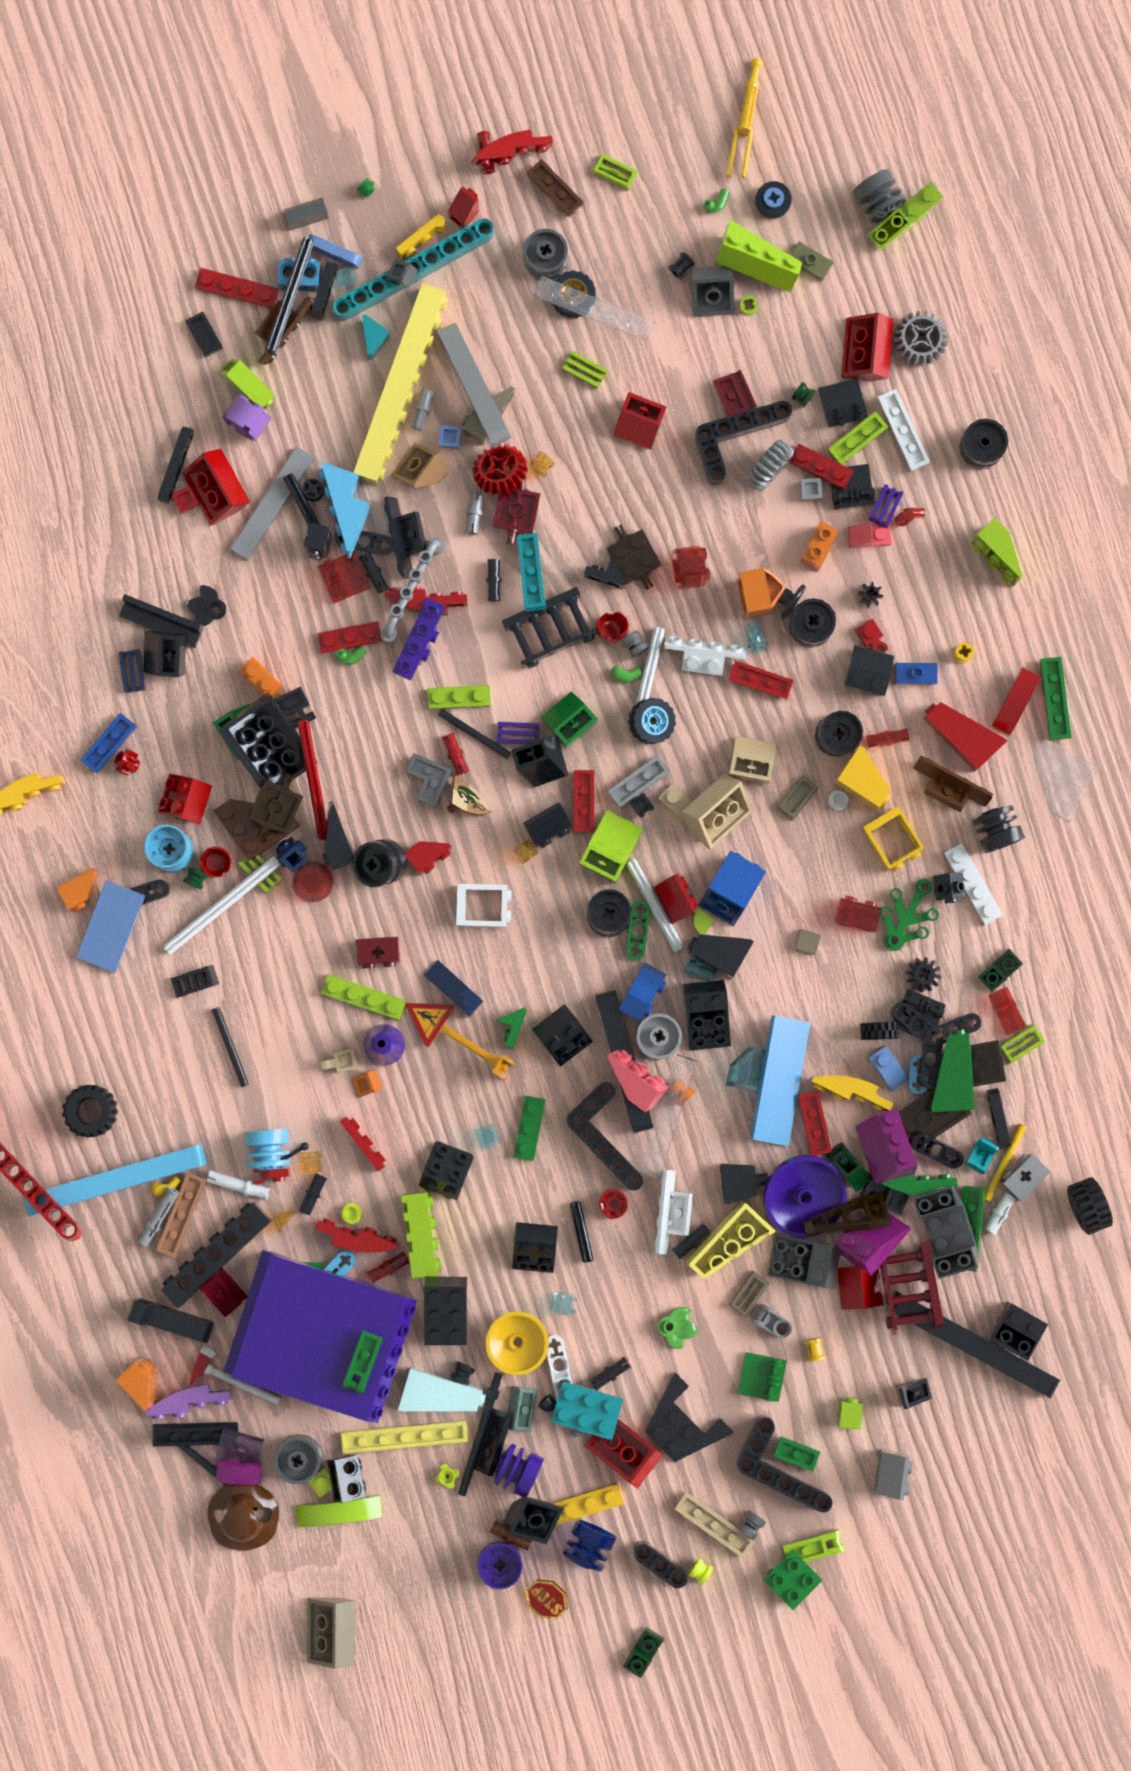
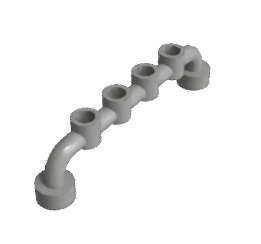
[381,537,445,644]

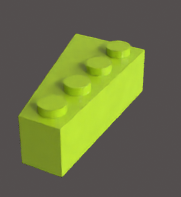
[401,1192,441,1279]

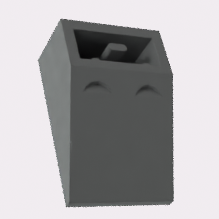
[768,1234,840,1289]

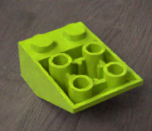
[971,518,1023,586]
[579,810,644,884]

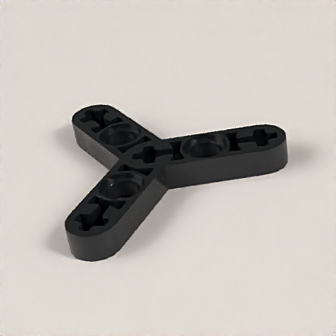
[890,1002,982,1089]

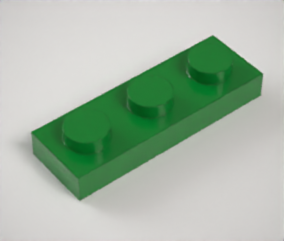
[513,1096,546,1161]

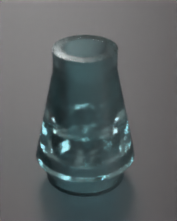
[747,621,768,653]
[684,958,716,981]

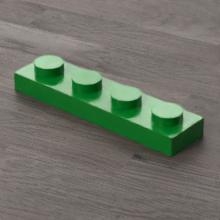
[1040,657,1072,741]
[962,1185,986,1272]

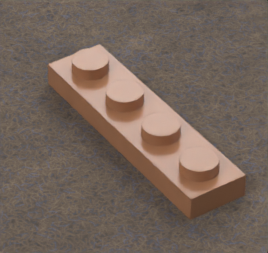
[156,1172,207,1258]

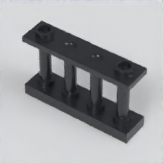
[502,587,597,669]

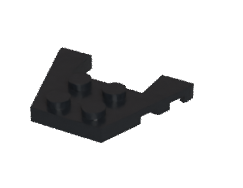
[645,1372,733,1462]

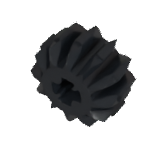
[905,957,941,992]

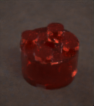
[672,545,710,590]

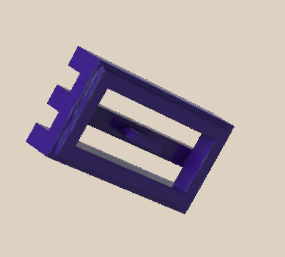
[869,484,904,528]
[497,722,539,744]

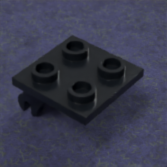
[818,378,868,428]

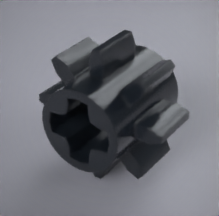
[857,582,884,608]

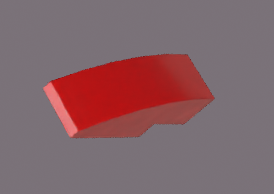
[992,668,1041,735]

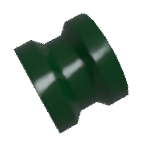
[791,382,816,408]
[183,867,208,890]

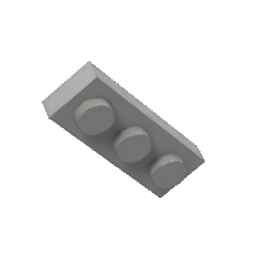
[608,755,670,808]

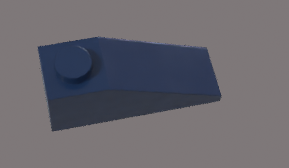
[424,960,484,1017]

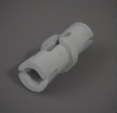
[465,491,484,535]

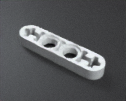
[547,1334,572,1400]

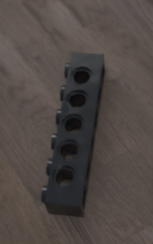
[161,1202,272,1308]

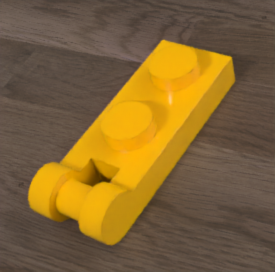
[396,215,446,260]

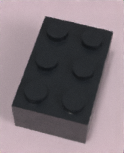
[424,1276,467,1346]

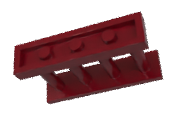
[879,1241,944,1335]

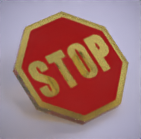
[526,1579,568,1619]

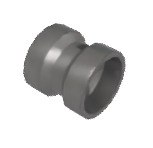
[621,630,650,659]
[737,1510,766,1540]

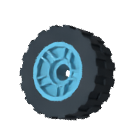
[628,698,676,744]

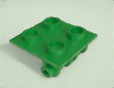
[738,1352,787,1402]
[763,1550,823,1610]

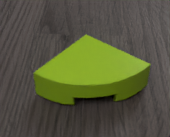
[694,908,714,935]

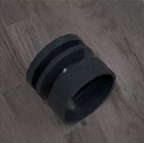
[814,710,863,757]
[972,805,1026,854]
[587,889,631,937]

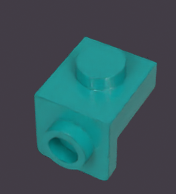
[965,1137,999,1175]

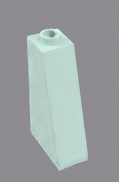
[398,1367,486,1411]

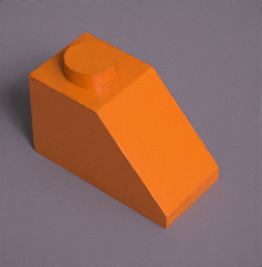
[56,868,98,912]

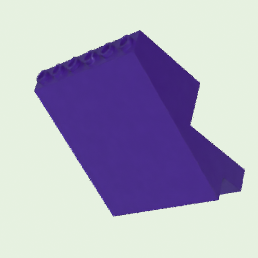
[224,1250,417,1423]

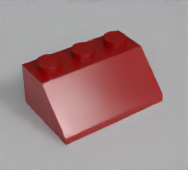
[841,312,894,381]
[182,449,250,526]

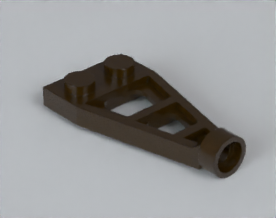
[803,1192,891,1237]

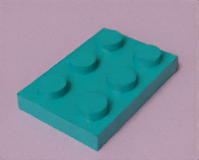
[551,1381,623,1440]

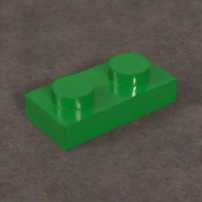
[773,1436,820,1472]

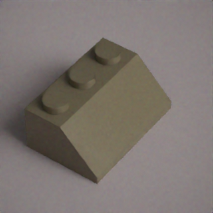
[307,1598,355,1669]

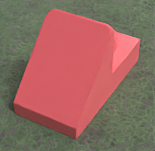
[848,522,891,548]

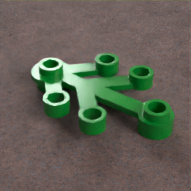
[879,879,939,951]

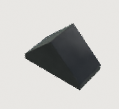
[895,1378,932,1409]

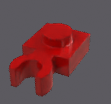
[854,618,888,652]

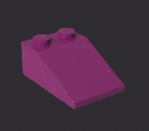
[834,1213,911,1276]

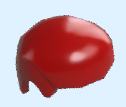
[596,611,629,643]
[200,846,232,878]

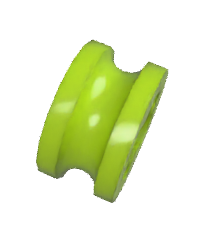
[740,296,758,315]

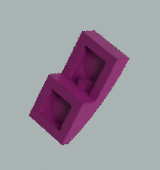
[216,1459,262,1485]

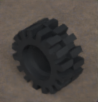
[860,1022,899,1040]

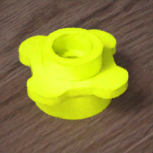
[435,1464,460,1489]

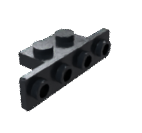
[384,496,427,578]

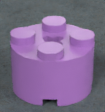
[222,393,271,441]

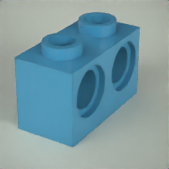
[278,258,321,291]

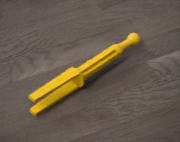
[726,57,762,179]

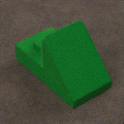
[496,1008,527,1049]

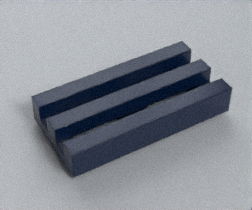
[119,649,146,693]

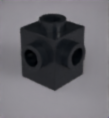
[933,872,965,904]

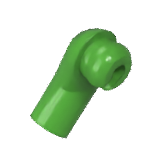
[611,666,643,683]

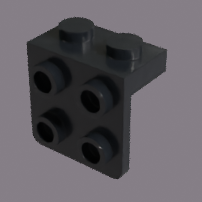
[419,1141,473,1200]

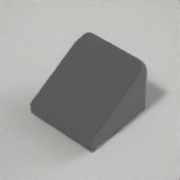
[386,260,417,288]

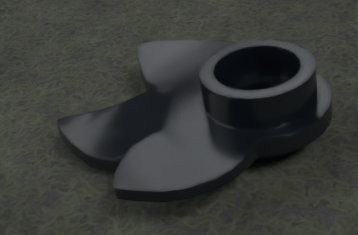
[186,585,227,626]

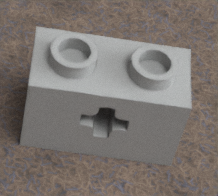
[1001,1154,1051,1201]

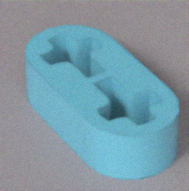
[908,1055,928,1095]
[324,1250,356,1276]

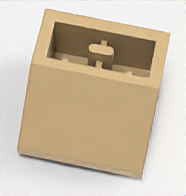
[728,736,776,784]

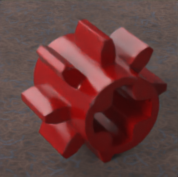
[114,749,140,776]

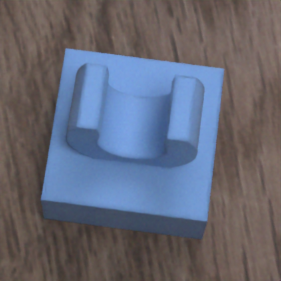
[438,425,461,449]

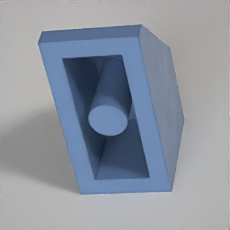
[867,1046,908,1092]

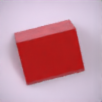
[837,1266,883,1310]

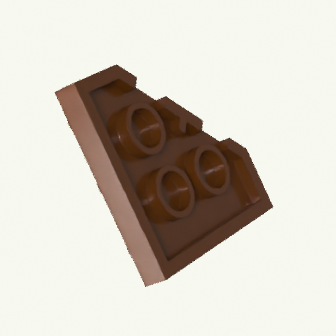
[213,799,300,861]

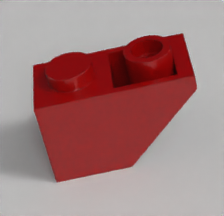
[448,186,479,229]
[405,841,452,875]

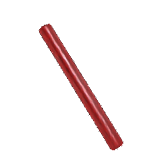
[297,720,327,840]

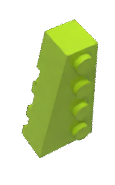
[715,220,802,292]

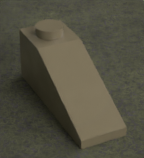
[461,386,515,445]

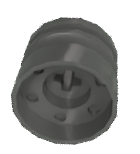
[852,169,907,223]

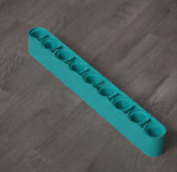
[333,218,494,321]

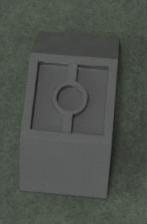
[913,1186,979,1279]

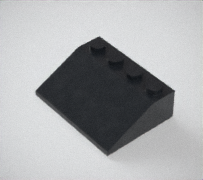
[219,692,318,788]

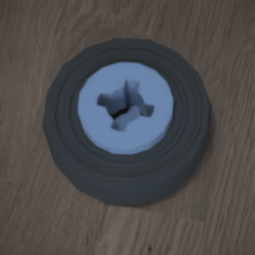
[755,181,792,219]

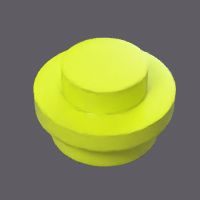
[341,1203,362,1224]

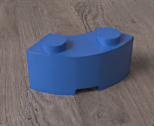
[619,963,666,1022]

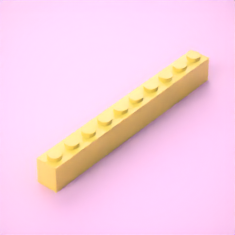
[353,283,448,485]

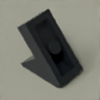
[584,557,625,589]

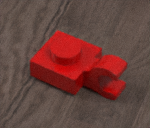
[253,1168,290,1184]

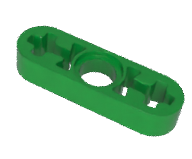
[626,901,650,961]

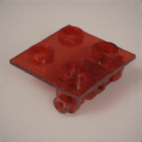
[318,550,371,604]

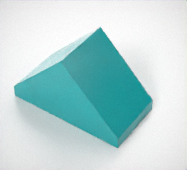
[362,315,390,360]

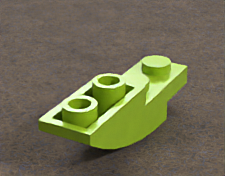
[868,181,944,251]

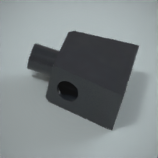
[720,1163,768,1204]

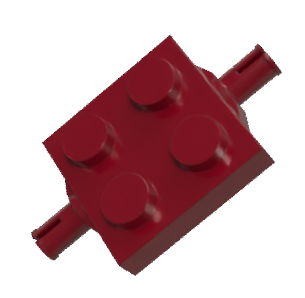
[493,476,541,545]

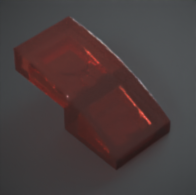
[988,987,1026,1035]

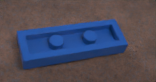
[81,713,137,774]

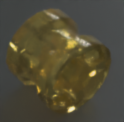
[529,451,555,477]
[513,839,539,864]

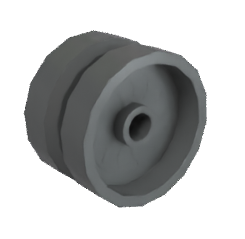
[523,228,568,281]
[274,1434,323,1484]

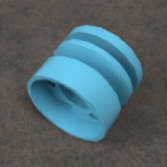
[144,825,194,873]
[244,1129,290,1170]

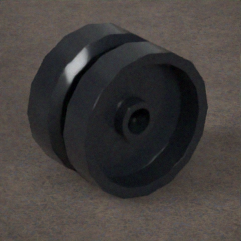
[959,418,1009,469]
[788,598,836,648]
[352,839,407,887]

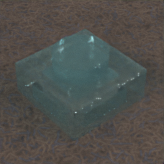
[475,1123,501,1150]

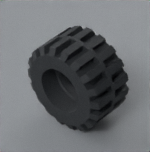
[62,1085,118,1137]
[1067,1177,1113,1235]

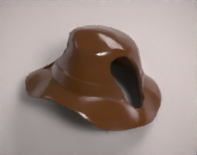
[207,1484,279,1551]

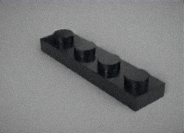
[153,1422,238,1447]

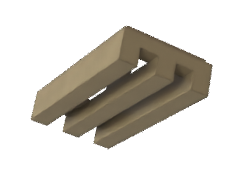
[729,1271,770,1317]

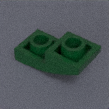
[978,948,1023,992]
[623,1627,664,1678]

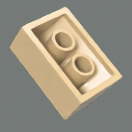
[682,774,753,849]

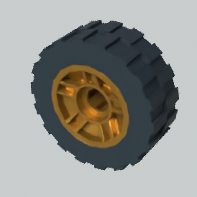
[551,270,596,319]

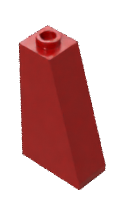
[923,702,1007,772]

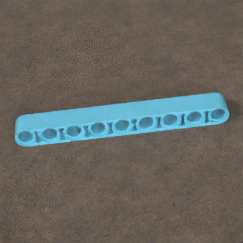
[22,1144,207,1216]

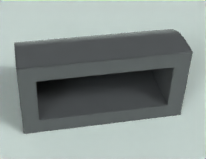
[284,197,329,231]

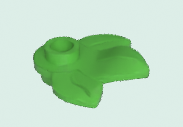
[657,1307,698,1349]

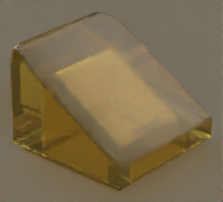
[300,1151,323,1173]
[273,1210,295,1233]

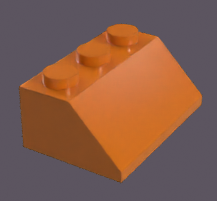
[116,1357,158,1411]

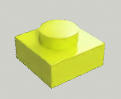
[308,1467,332,1498]

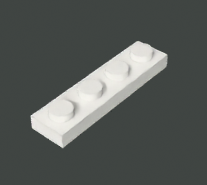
[877,389,930,472]
[943,843,1003,925]

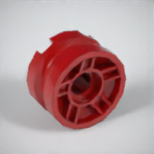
[599,1189,628,1219]

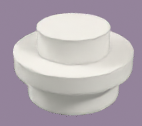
[828,790,849,811]

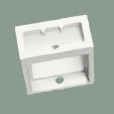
[456,884,512,928]

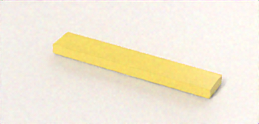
[340,1420,468,1454]

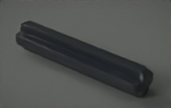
[283,473,320,525]
[570,1201,593,1263]

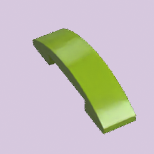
[296,1495,382,1527]

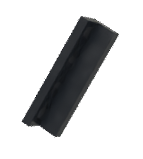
[119,594,204,647]

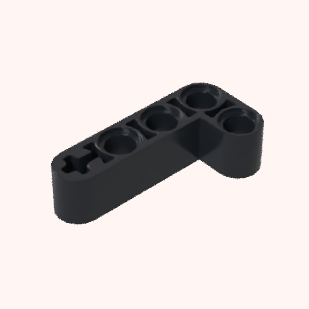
[127,1298,214,1343]

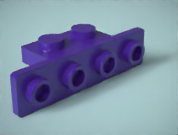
[393,598,445,680]

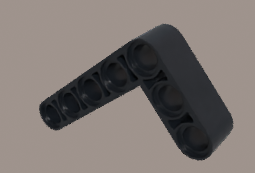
[695,401,792,485]
[566,1082,643,1191]
[736,1415,833,1513]

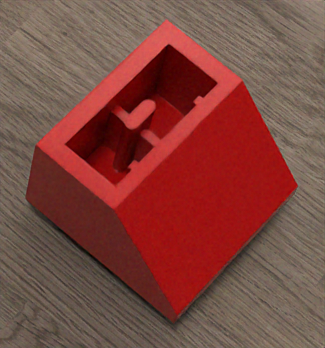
[613,392,667,450]
[157,773,213,825]
[654,873,698,924]

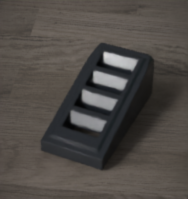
[171,965,219,998]

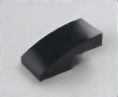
[860,1180,909,1215]

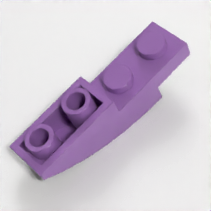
[146,1383,232,1419]

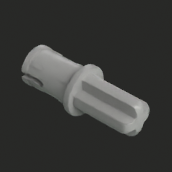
[411,389,434,431]

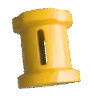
[953,642,974,664]
[804,1338,826,1362]

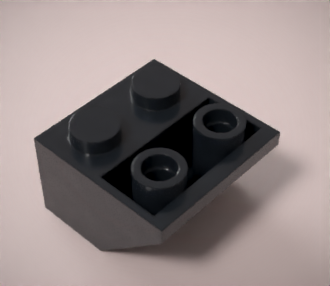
[144,631,186,677]
[511,736,569,787]
[532,1004,593,1067]
[512,1222,558,1273]
[990,1302,1048,1361]

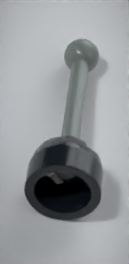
[538,1394,580,1437]

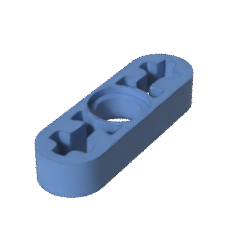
[308,234,363,269]

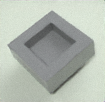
[800,478,823,501]

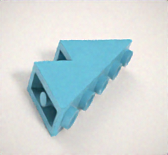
[318,462,370,559]

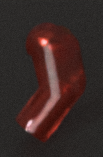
[895,508,925,526]

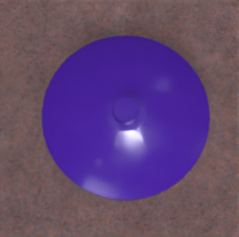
[763,1155,847,1238]

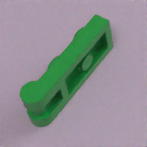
[342,1330,383,1395]

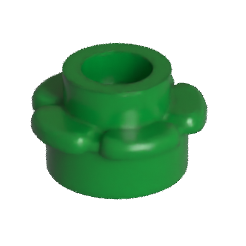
[357,178,375,197]

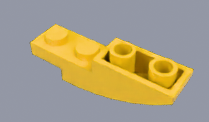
[0,772,65,815]
[810,1075,894,1112]

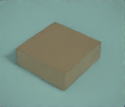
[795,929,821,955]

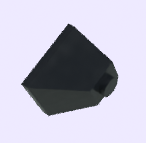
[504,1496,563,1545]

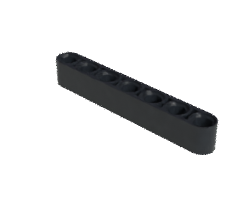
[595,990,654,1134]

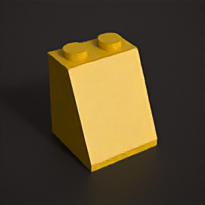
[833,745,891,812]

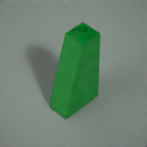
[931,1030,975,1112]

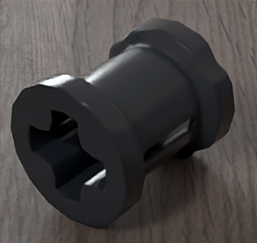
[668,252,695,280]

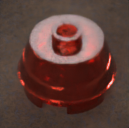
[292,861,334,902]

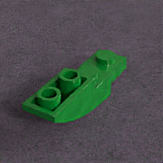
[871,1174,958,1196]

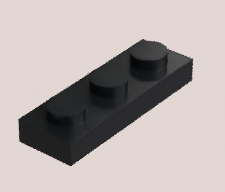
[474,1408,513,1477]

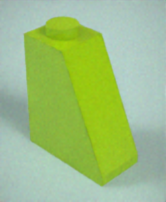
[218,359,275,409]

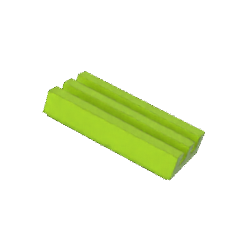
[592,153,638,191]
[562,351,608,389]
[238,855,282,894]
[1000,1024,1045,1064]

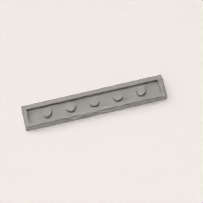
[230,446,314,561]

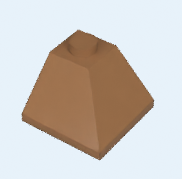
[391,443,452,488]

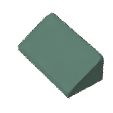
[507,1386,537,1432]

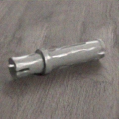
[137,1186,180,1247]

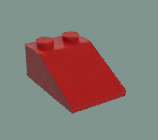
[584,1419,663,1489]

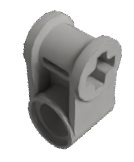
[751,1303,792,1338]

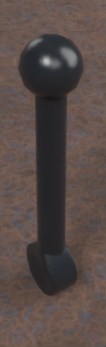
[281,1142,309,1160]

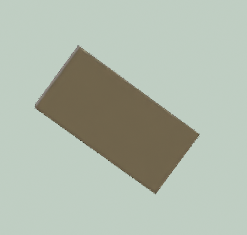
[777,775,819,820]

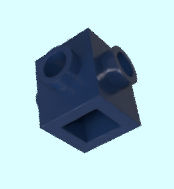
[276,836,308,873]

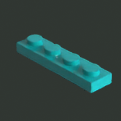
[517,533,546,612]

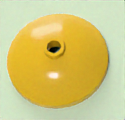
[486,1311,549,1375]

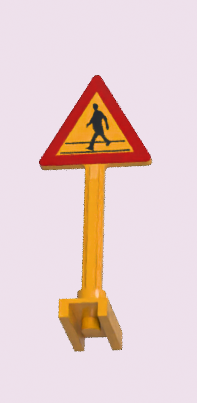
[406,1003,516,1080]

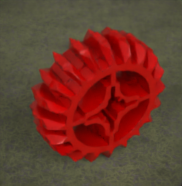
[472,443,528,497]

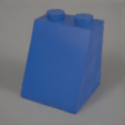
[699,850,766,926]

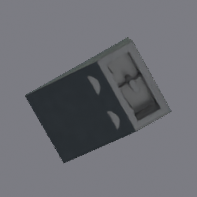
[683,980,731,1051]

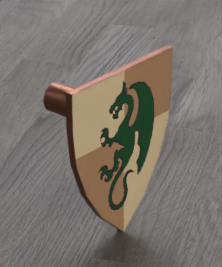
[447,775,492,815]

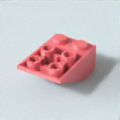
[607,1050,668,1112]

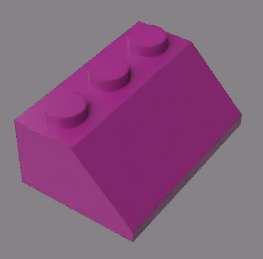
[855,1108,917,1184]

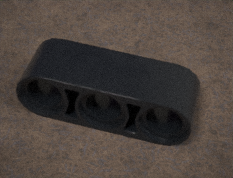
[633,1541,687,1588]

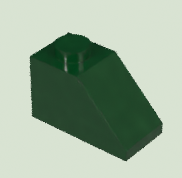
[825,1142,872,1192]

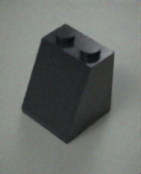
[687,934,754,979]

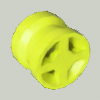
[688,1558,713,1585]

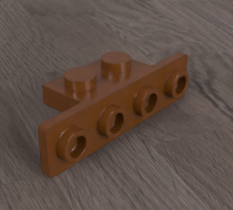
[254,297,314,365]
[913,756,994,812]

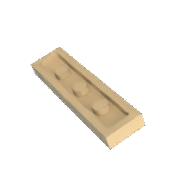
[674,1491,755,1559]

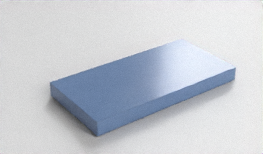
[76,880,145,973]

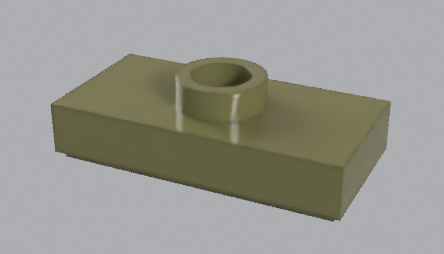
[790,241,833,281]

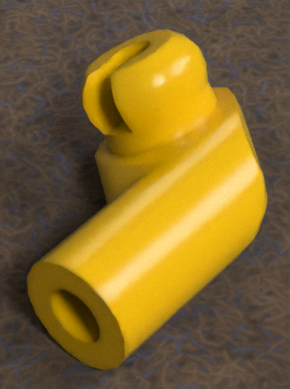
[151,1175,183,1197]

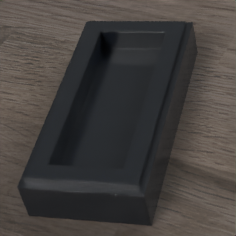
[185,312,223,358]

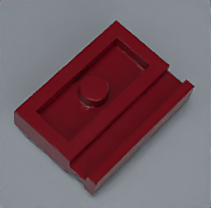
[713,370,757,416]
[199,1267,248,1317]

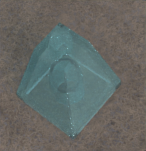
[726,1047,765,1092]

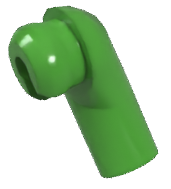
[703,189,730,214]
[336,646,367,665]

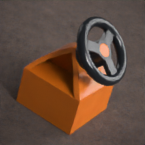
[737,568,806,620]

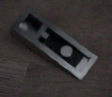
[322,800,354,870]

